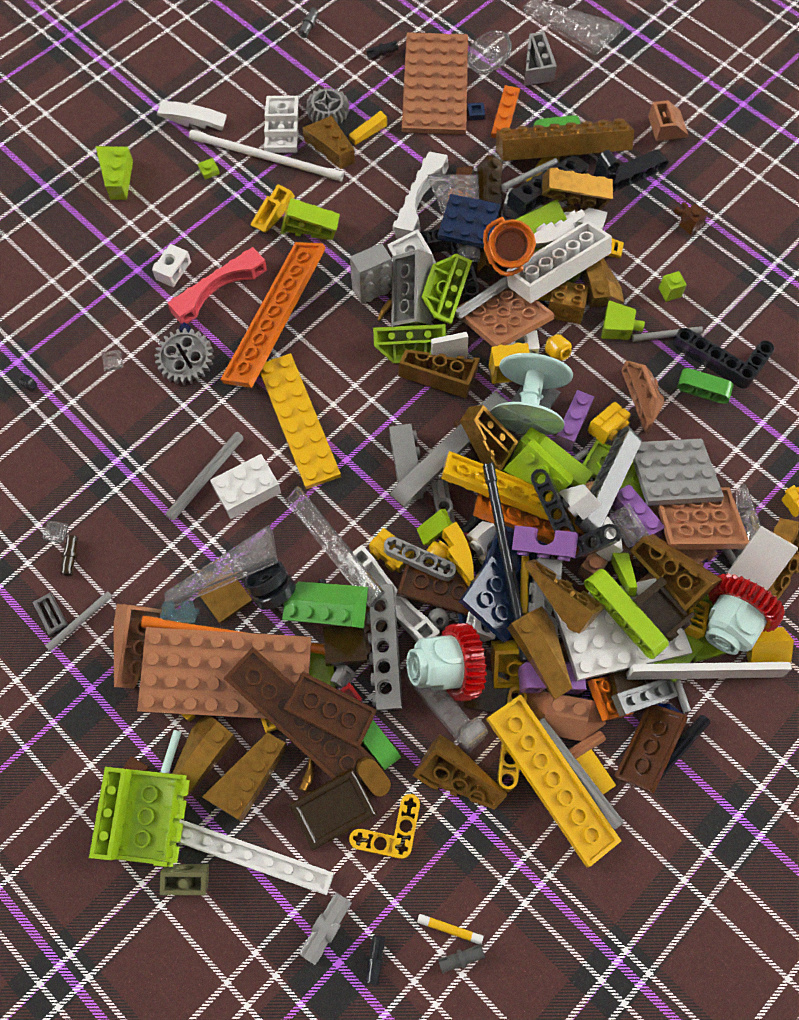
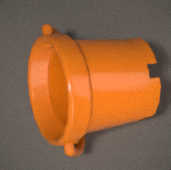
[483,217,536,276]

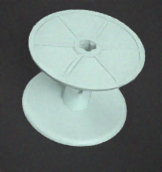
[490,353,573,435]

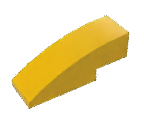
[250,184,295,233]
[442,522,474,587]

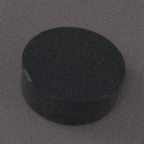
[18,374,37,392]

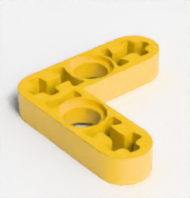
[349,794,420,859]

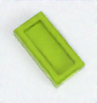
[416,509,452,545]

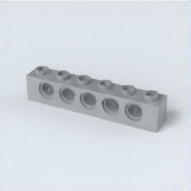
[366,584,403,711]

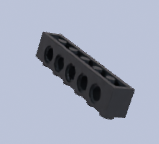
[506,155,589,217]

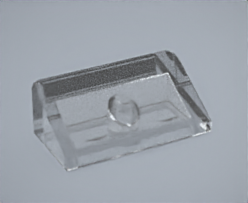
[609,503,649,548]

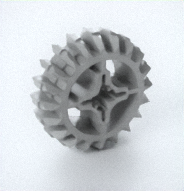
[306,87,349,124]

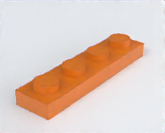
[491,85,520,138]

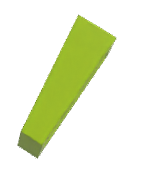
[611,553,638,597]

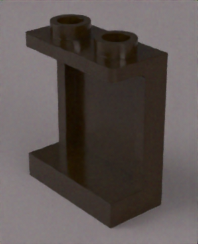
[633,577,696,643]

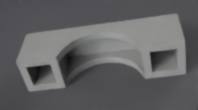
[528,557,562,633]

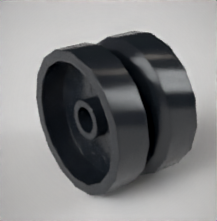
[244,560,296,610]

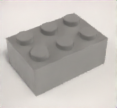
[350,243,392,304]

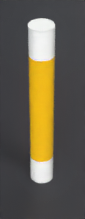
[417,914,484,944]

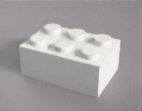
[210,454,281,519]

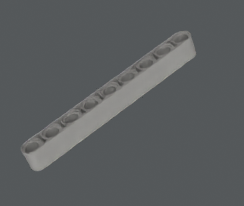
[390,391,508,507]

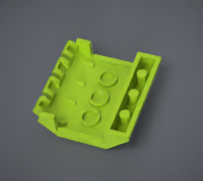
[89,767,190,867]

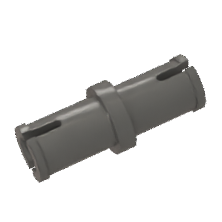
[298,8,319,38]
[438,943,486,974]

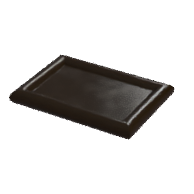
[288,768,377,851]

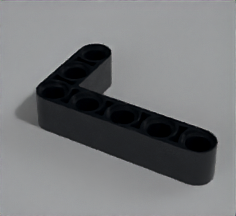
[593,149,669,192]
[420,228,479,303]
[673,328,775,388]
[531,469,622,560]

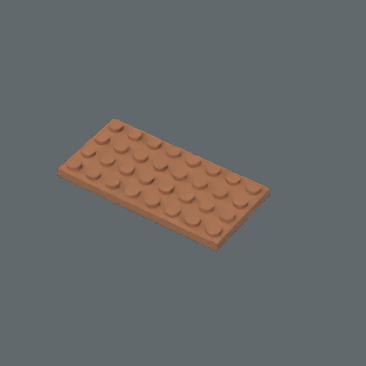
[402,33,468,135]
[137,627,312,719]

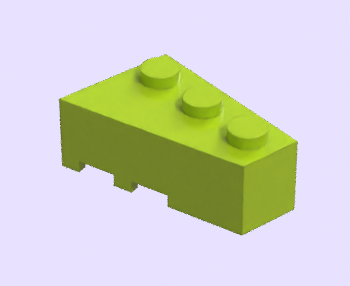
[95,146,133,200]
[503,438,574,494]

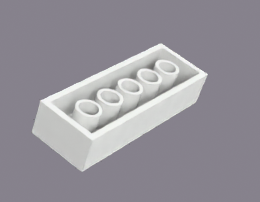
[507,220,612,304]

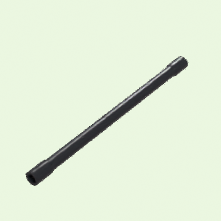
[482,463,528,662]

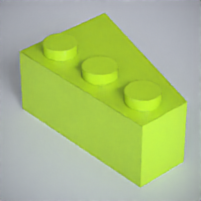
[280,198,340,240]

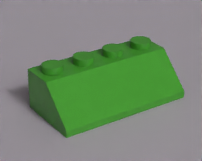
[282,582,368,628]

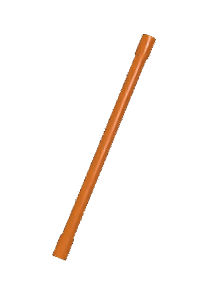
[141,616,325,655]

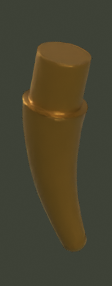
[377,298,392,321]
[299,758,314,793]

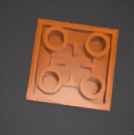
[587,676,634,721]

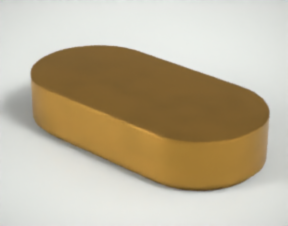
[356,757,391,796]

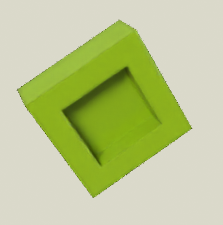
[198,158,220,179]

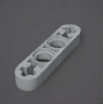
[384,537,456,581]

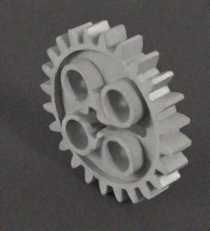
[154,328,214,385]

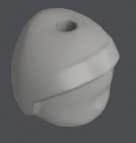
[428,608,449,630]

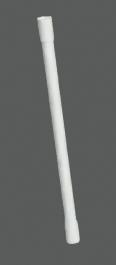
[189,130,344,182]

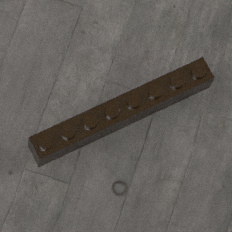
[474,155,502,281]

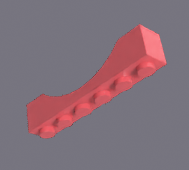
[168,247,267,326]

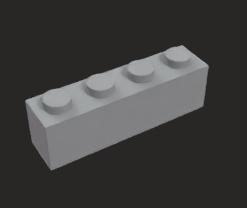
[389,424,426,500]

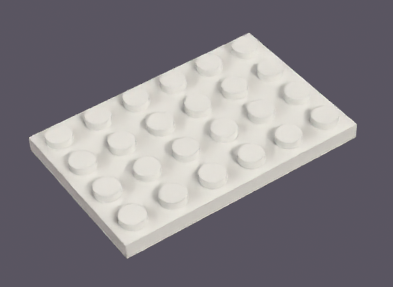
[552,578,692,681]

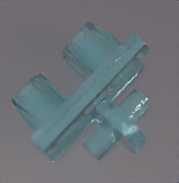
[159,600,200,624]

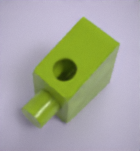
[601,301,645,340]

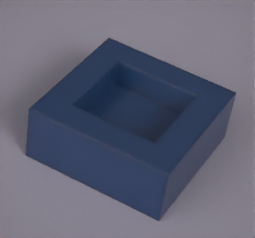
[467,103,485,121]

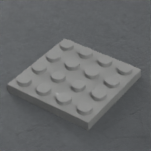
[633,439,724,506]

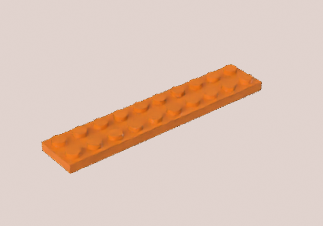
[220,242,326,388]

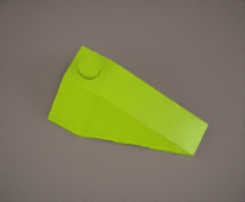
[510,427,593,487]

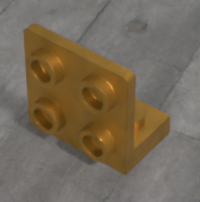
[548,281,589,324]

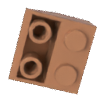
[648,100,688,141]

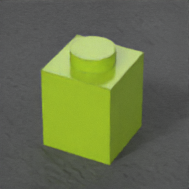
[658,271,687,302]

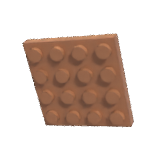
[457,287,554,347]
[656,487,749,550]

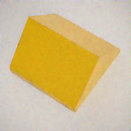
[746,627,794,664]

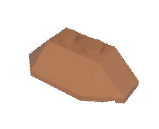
[622,361,664,433]
[526,691,606,741]

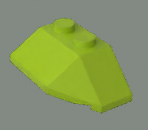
[421,253,472,325]
[373,324,446,363]

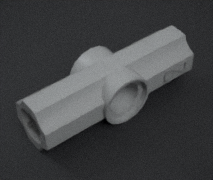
[431,479,455,538]
[299,892,352,965]

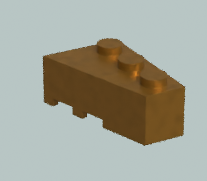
[303,116,355,169]
[460,405,518,471]

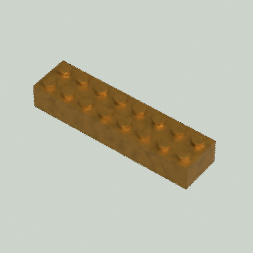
[496,118,634,161]

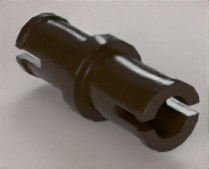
[60,535,79,576]

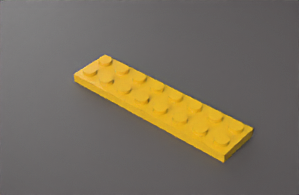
[260,353,341,489]
[441,451,585,534]
[486,694,621,867]

